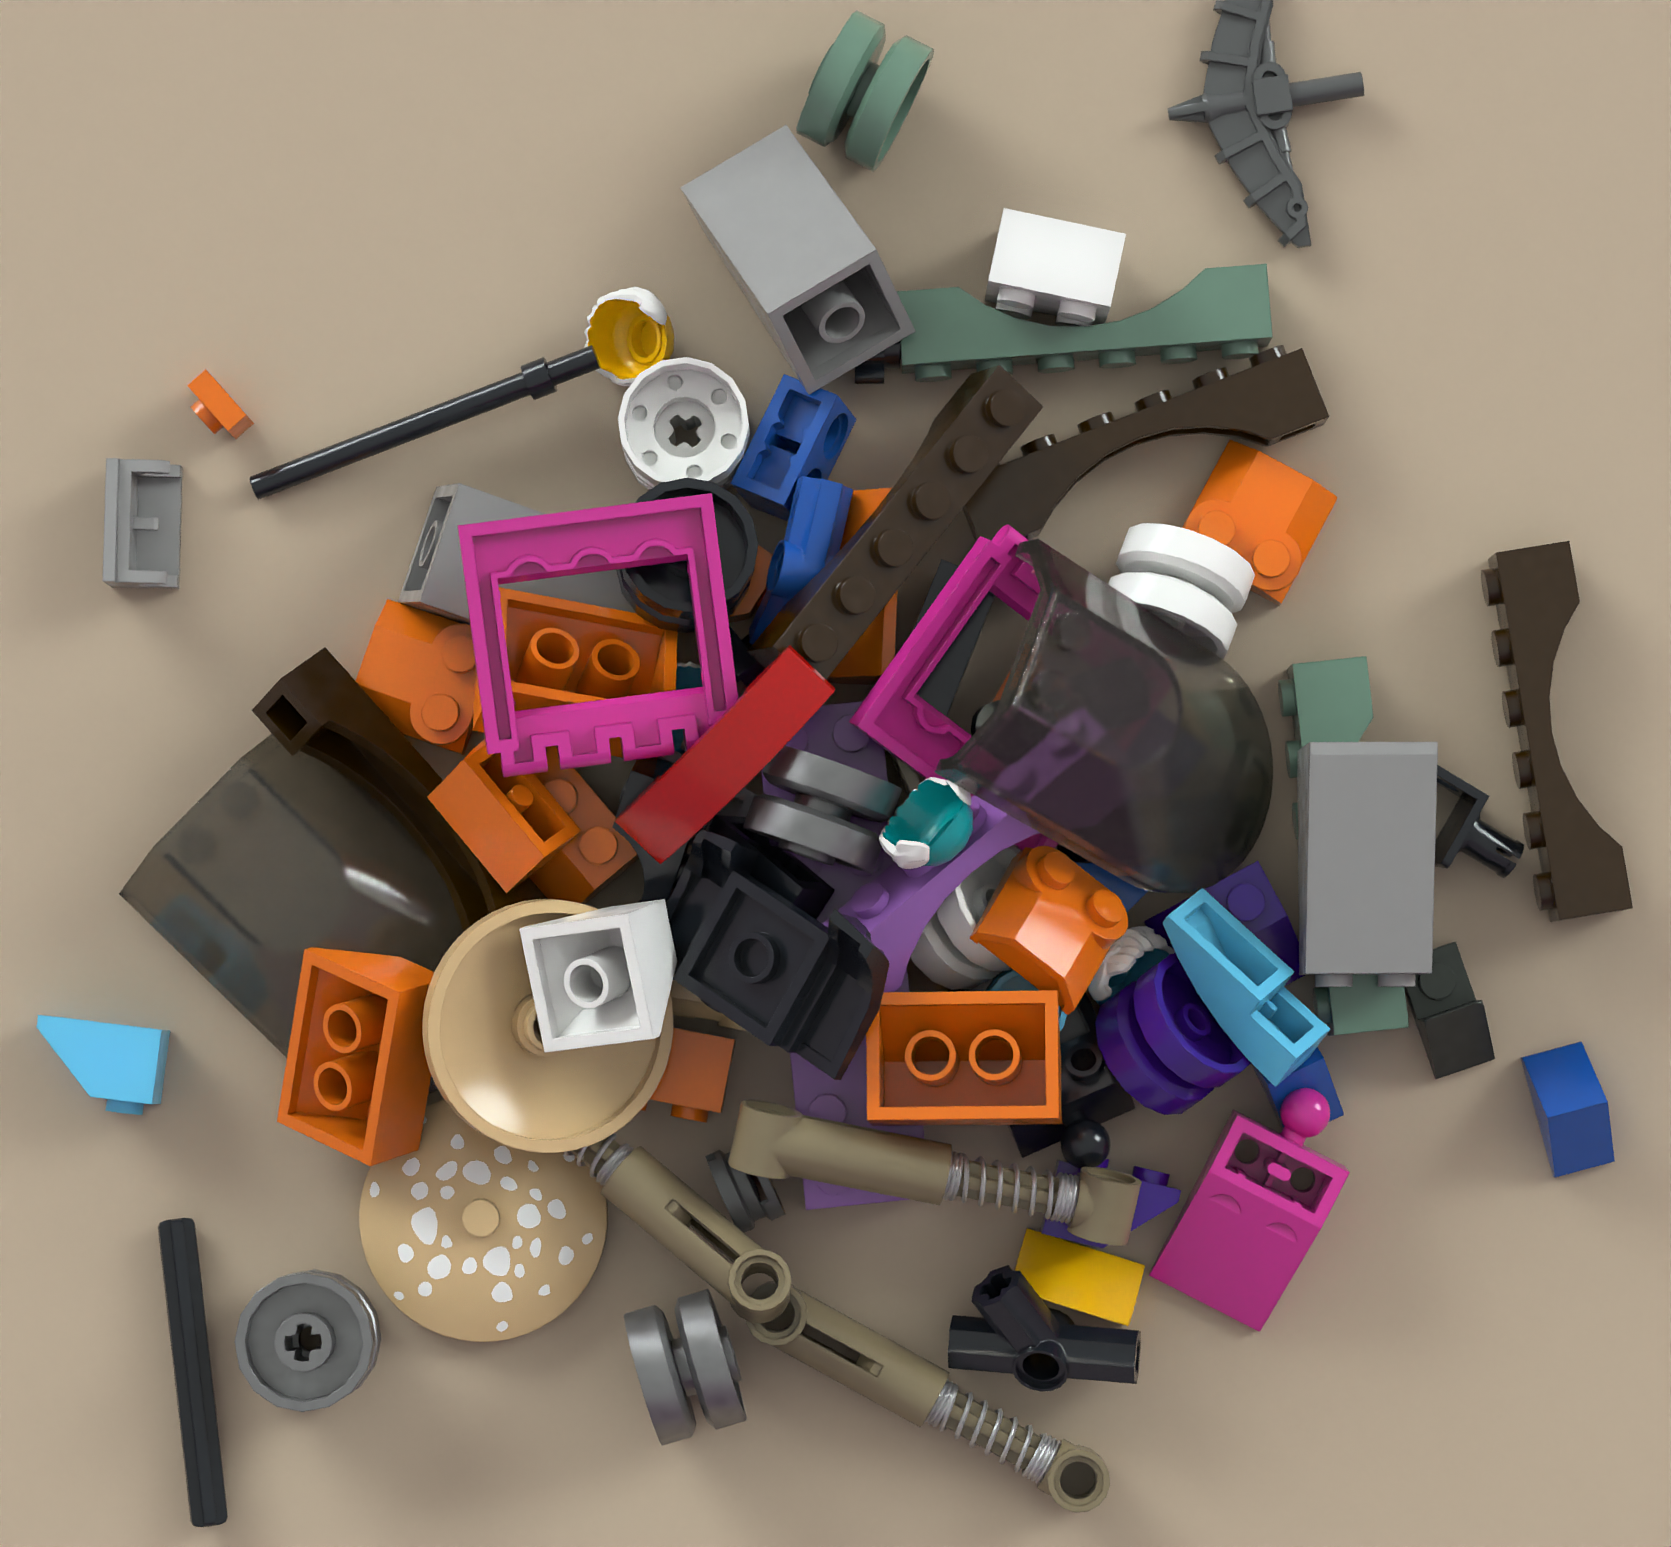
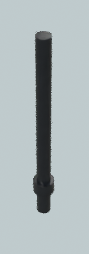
[250,345,601,500]

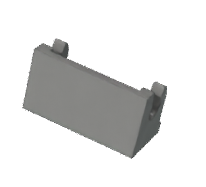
[103,458,183,589]

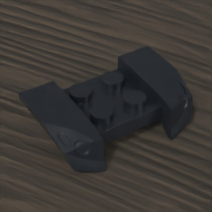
[666,829,890,1080]

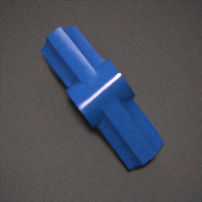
[749,476,853,645]

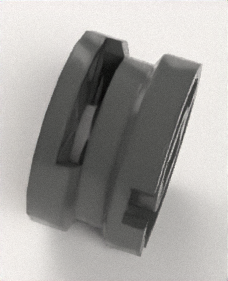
[705,1150,786,1233]

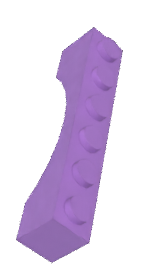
[822,706,1142,992]

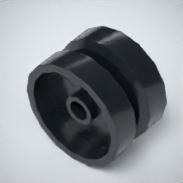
[616,478,758,633]

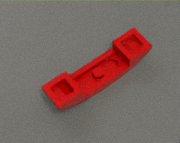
[615,645,836,864]

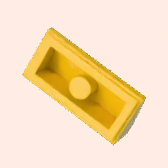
[1014,1228,1145,1326]

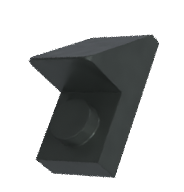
[1404,942,1495,1079]

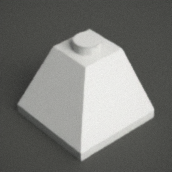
[519,899,677,1052]

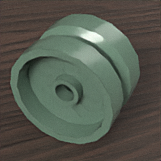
[796,11,934,172]

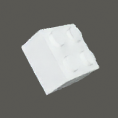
[985,208,1126,326]

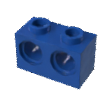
[730,374,857,522]

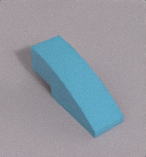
[1163,888,1330,1087]

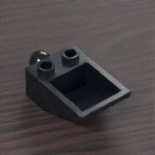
[947,971,1136,1169]

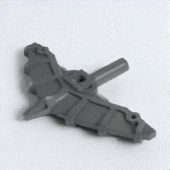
[1168,0,1364,248]

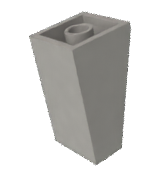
[681,125,915,395]
[398,483,636,625]
[1297,742,1438,987]

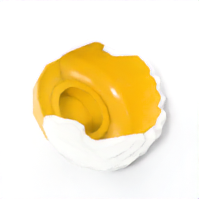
[584,287,674,387]

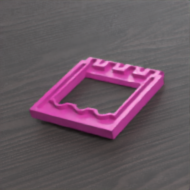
[457,493,738,777]
[849,524,1174,851]

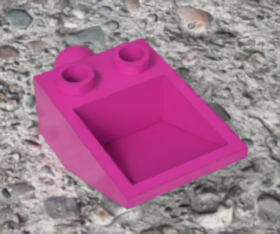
[1149,1088,1350,1332]

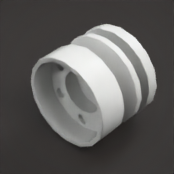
[618,357,751,490]

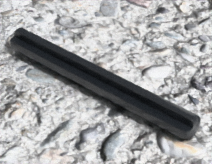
[158,1218,228,1527]

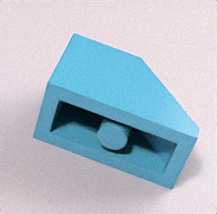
[36,1015,170,1115]

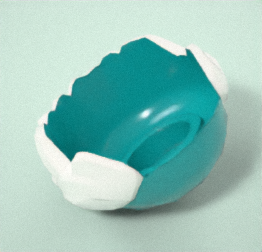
[879,777,973,869]

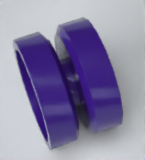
[1095,954,1251,1115]

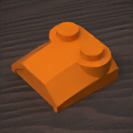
[1182,440,1338,606]
[356,599,477,755]
[970,846,1128,1015]

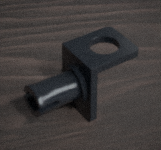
[1435,765,1524,878]

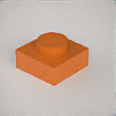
[187,369,254,439]

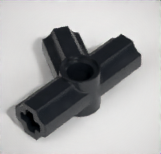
[948,1265,1141,1392]

